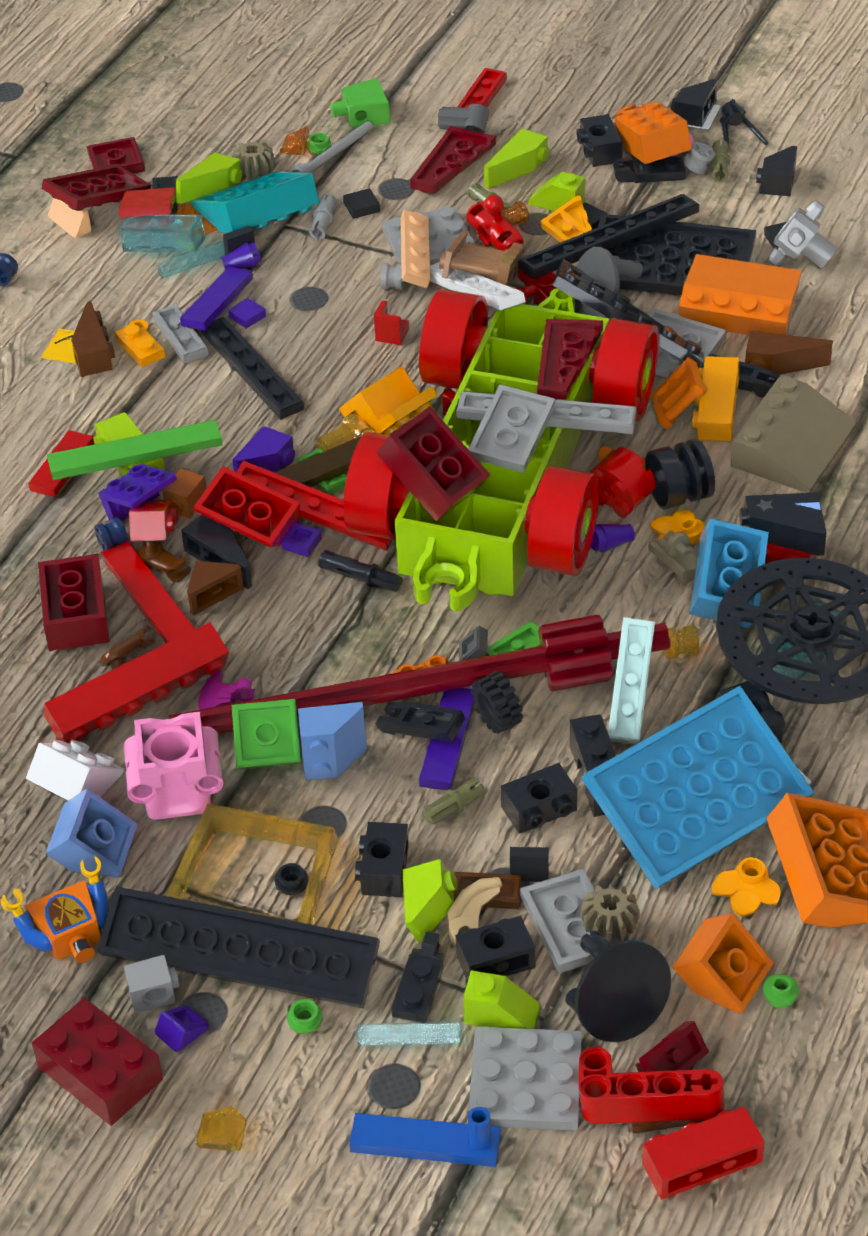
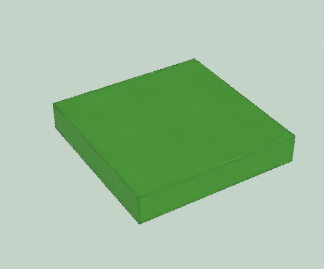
[231,699,301,770]

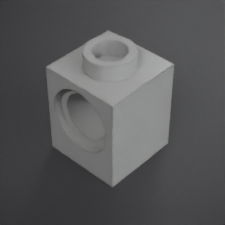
[123,955,179,1013]

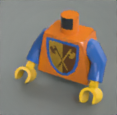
[1,856,110,963]

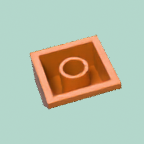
[672,913,774,1013]

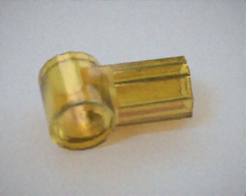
[316,413,376,451]

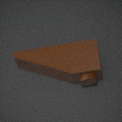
[745,331,833,375]

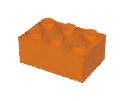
[614,102,692,164]

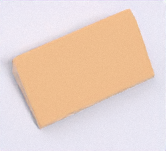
[48,198,91,238]

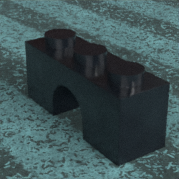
[570,714,616,817]

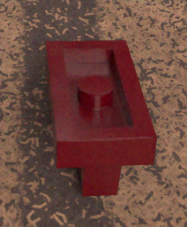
[635,1021,709,1072]

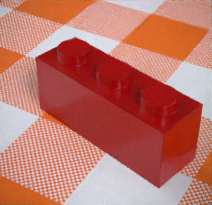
[642,1106,765,1200]

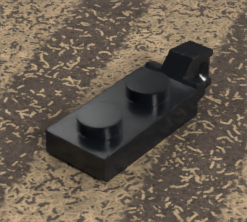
[391,931,444,1023]

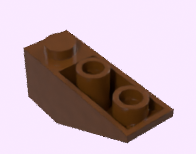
[71,301,115,377]

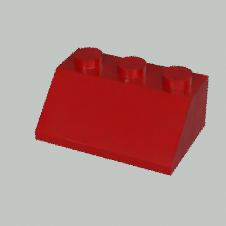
[193,466,300,548]

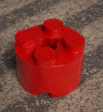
[589,447,656,518]

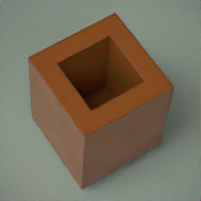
[162,468,206,518]

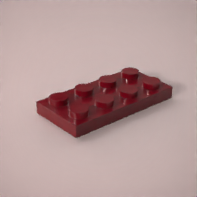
[42,164,151,211]

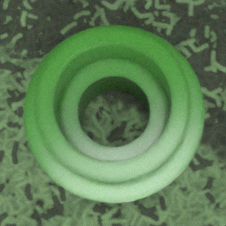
[307,133,331,155]
[763,974,799,1008]
[287,999,323,1034]

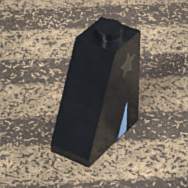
[739,492,827,556]

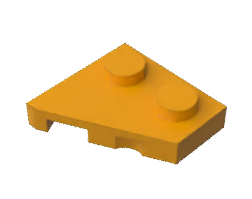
[540,195,592,243]

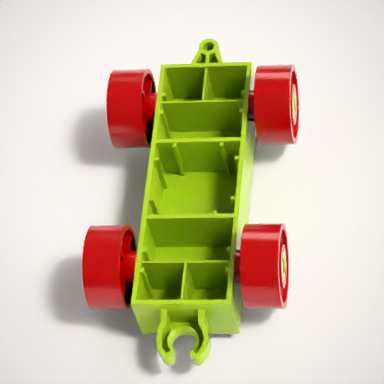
[344,288,659,611]

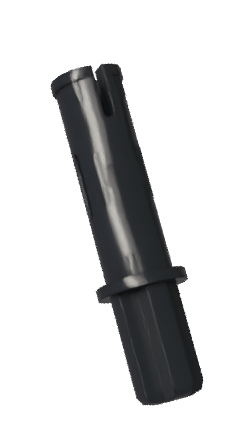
[318,550,403,592]

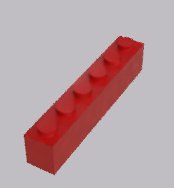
[43,622,229,743]

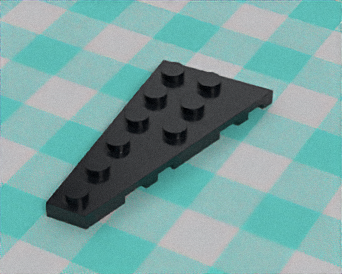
[553,259,704,368]

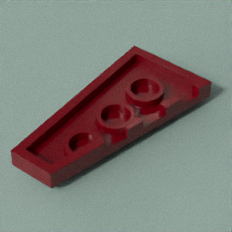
[410,126,496,194]
[537,319,603,400]

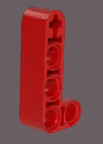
[579,1047,725,1124]

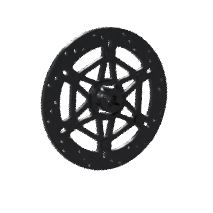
[716,558,868,704]

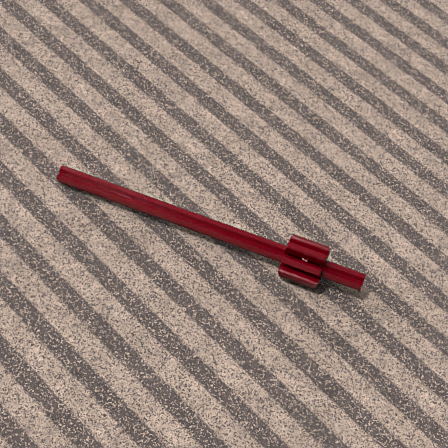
[169,615,671,734]

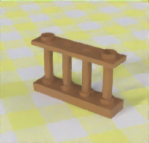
[439,231,524,286]

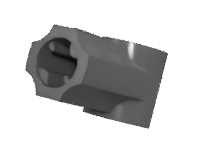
[438,104,489,134]

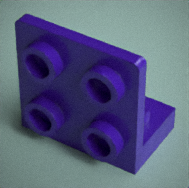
[98,464,177,522]

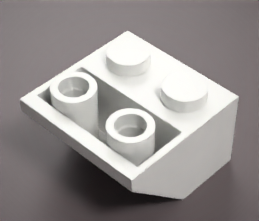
[26,739,124,801]

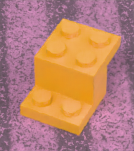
[339,366,438,435]

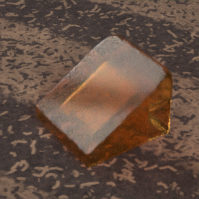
[280,127,310,155]

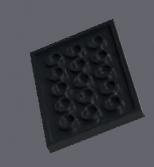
[598,214,756,296]

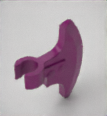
[198,671,255,710]

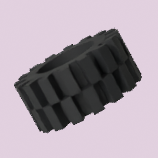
[471,671,523,734]

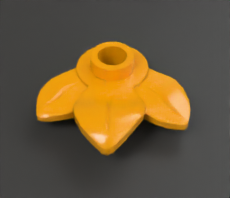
[649,510,705,545]
[712,857,781,917]

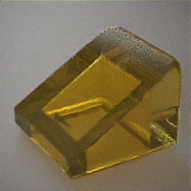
[196,1106,246,1151]

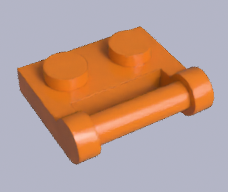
[651,357,708,429]

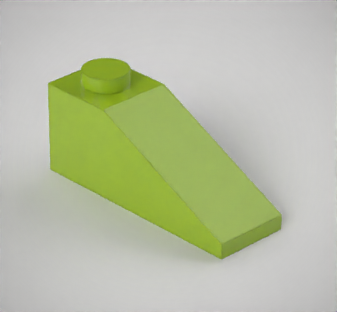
[484,128,550,189]
[176,152,242,204]

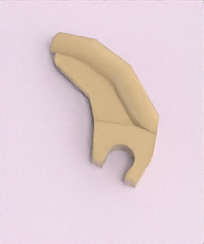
[447,877,502,948]

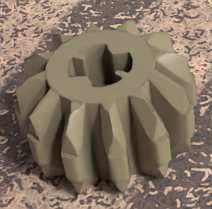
[232,140,274,179]
[580,883,640,942]

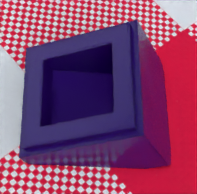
[155,1005,209,1052]

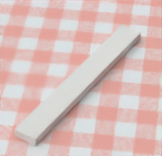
[430,262,526,310]

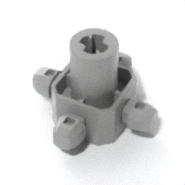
[769,200,837,269]

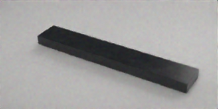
[201,316,305,420]

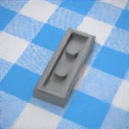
[152,304,209,364]

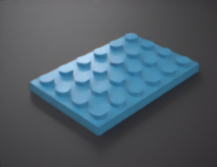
[581,686,814,890]

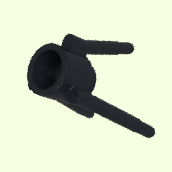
[719,99,768,146]

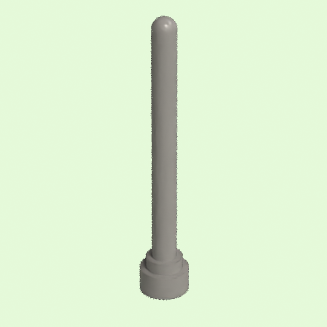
[290,121,373,174]

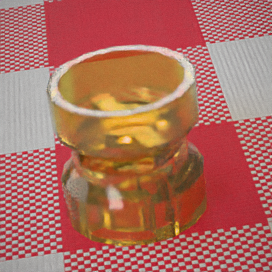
[664,625,699,659]

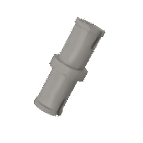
[309,194,337,239]

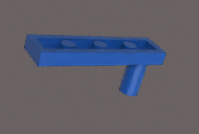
[349,1107,501,1167]

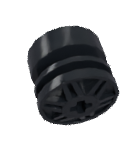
[645,438,715,510]

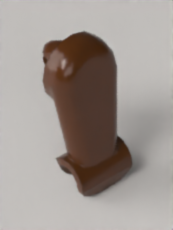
[138,541,191,582]
[101,625,156,670]

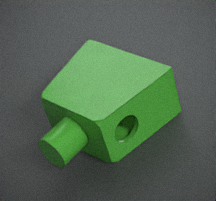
[330,78,390,127]

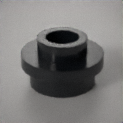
[274,863,308,895]

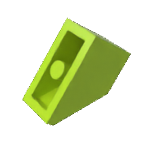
[528,172,585,211]
[403,859,458,943]
[463,970,540,1029]

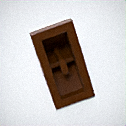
[187,561,244,615]

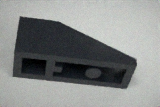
[181,514,252,589]

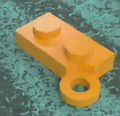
[114,319,165,367]

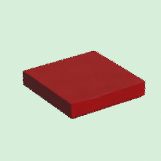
[119,187,176,218]

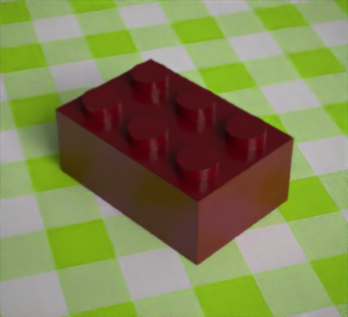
[376,406,490,522]
[38,554,110,651]
[32,997,163,1126]

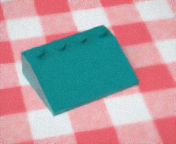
[190,171,320,233]

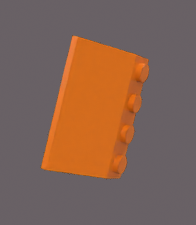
[679,254,802,335]
[766,793,868,928]

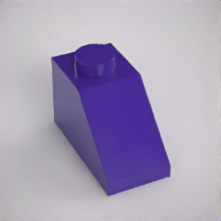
[232,426,295,472]

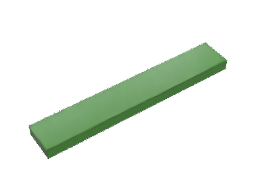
[47,420,223,480]

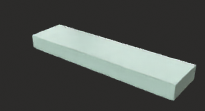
[608,617,655,745]

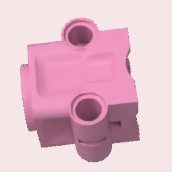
[124,712,223,820]

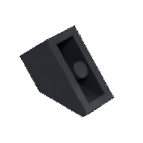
[671,79,717,127]
[756,146,797,196]

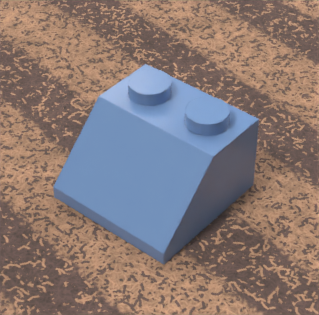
[298,702,367,781]
[46,789,138,877]

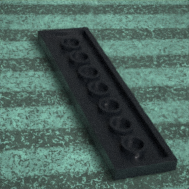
[97,886,380,1009]

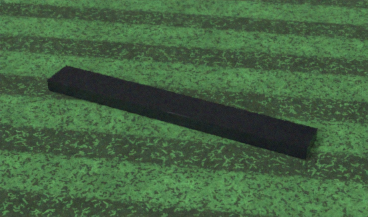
[518,194,699,279]

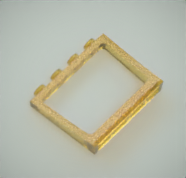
[166,804,339,925]

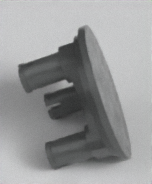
[575,247,643,321]

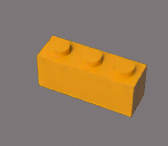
[692,356,740,442]

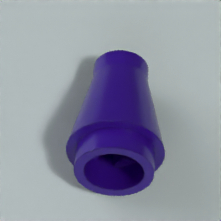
[221,242,262,270]
[591,524,635,553]

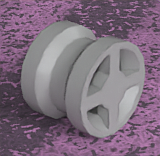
[683,142,715,174]
[380,263,405,291]

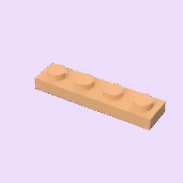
[401,209,430,288]

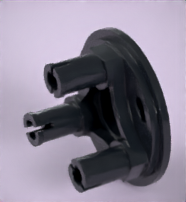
[565,931,671,1042]

